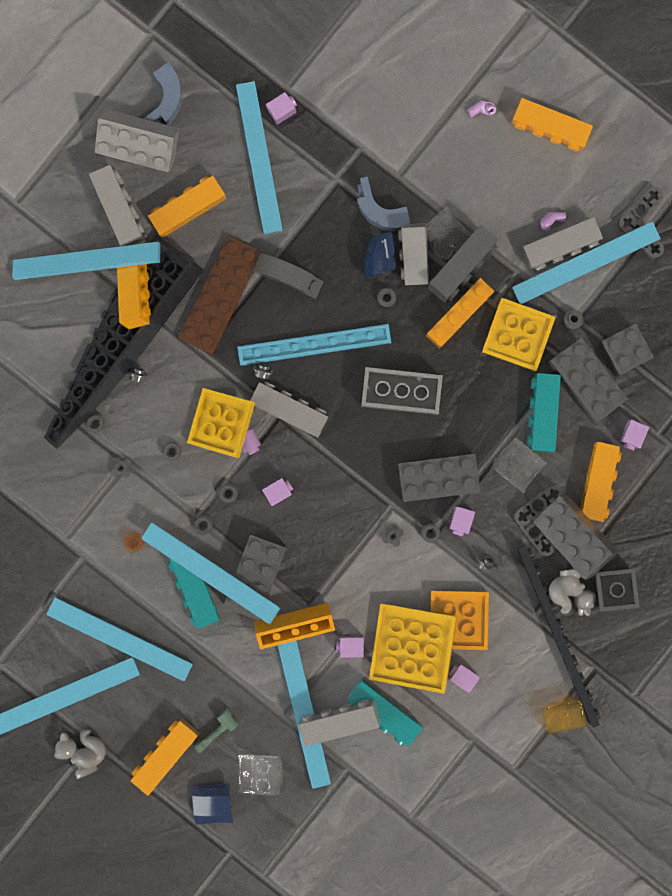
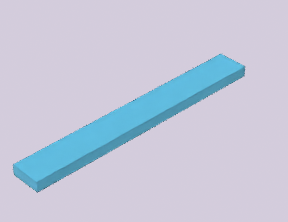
[236,81,283,235]
[512,221,661,304]
[12,242,160,280]
[238,324,391,366]
[141,522,281,624]
[46,597,193,681]
[278,640,331,789]
[0,657,141,735]

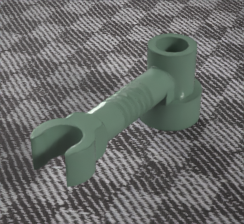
[195,708,239,754]

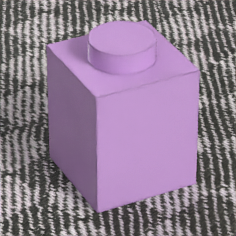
[266,92,297,125]
[619,420,649,451]
[262,478,293,506]
[449,506,475,536]
[336,636,364,658]
[448,662,480,693]

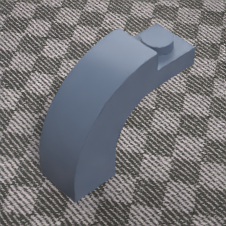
[143,62,183,125]
[357,177,411,231]

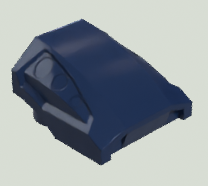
[364,232,396,277]
[192,783,233,825]

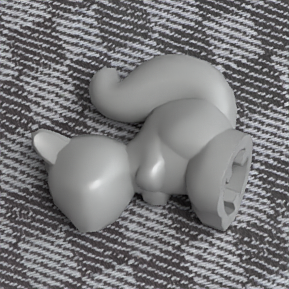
[549,568,596,616]
[54,729,106,779]

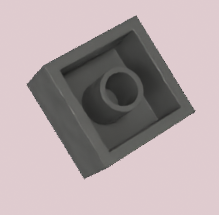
[598,324,654,377]
[595,569,640,612]

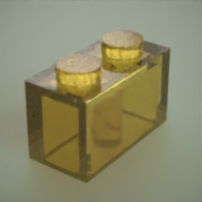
[542,699,587,734]

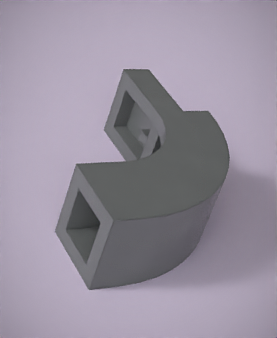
[253,253,323,299]

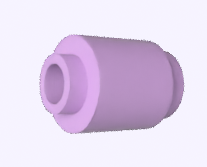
[242,426,261,455]

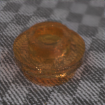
[124,533,144,552]

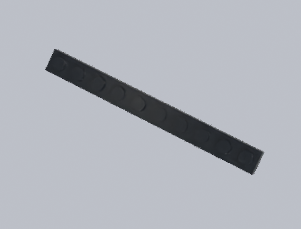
[517,545,601,728]

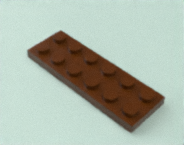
[178,236,263,356]

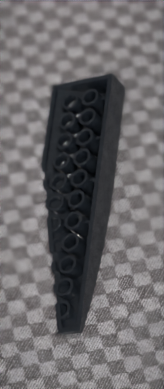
[44,234,204,449]

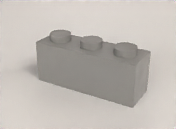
[399,223,430,285]

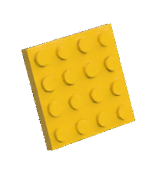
[369,603,457,694]

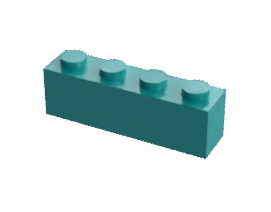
[527,373,561,452]
[168,558,221,629]
[347,679,423,747]

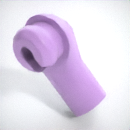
[467,100,496,118]
[540,212,566,231]

